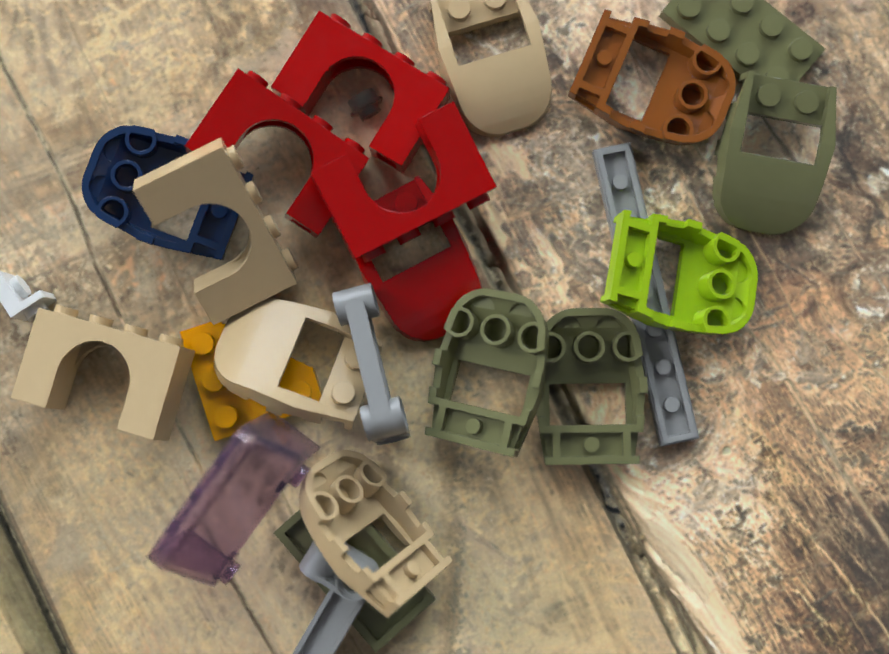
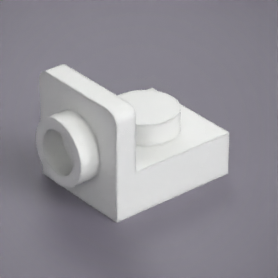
[0,271,57,322]

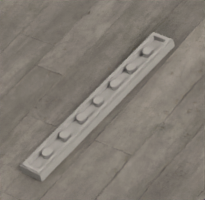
[592,142,699,446]

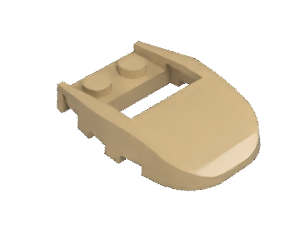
[429,0,552,137]
[214,298,383,430]
[299,450,453,618]

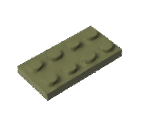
[659,0,825,84]
[274,510,436,652]

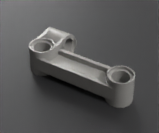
[332,283,411,445]
[292,540,379,654]

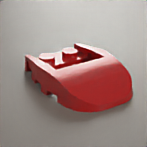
[356,175,482,342]

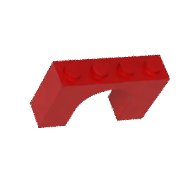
[271,11,450,174]
[185,68,370,238]
[311,101,497,263]

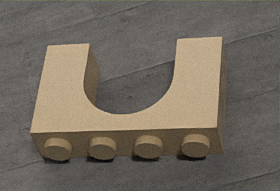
[133,138,299,325]
[11,304,195,441]

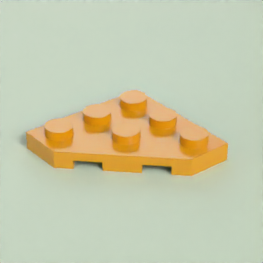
[180,322,322,441]

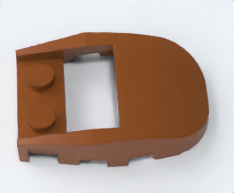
[568,9,736,146]

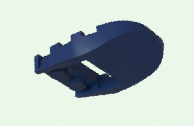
[82,125,254,260]

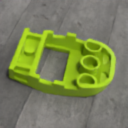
[600,209,758,335]

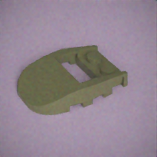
[713,71,837,235]
[425,288,549,457]
[536,308,648,465]

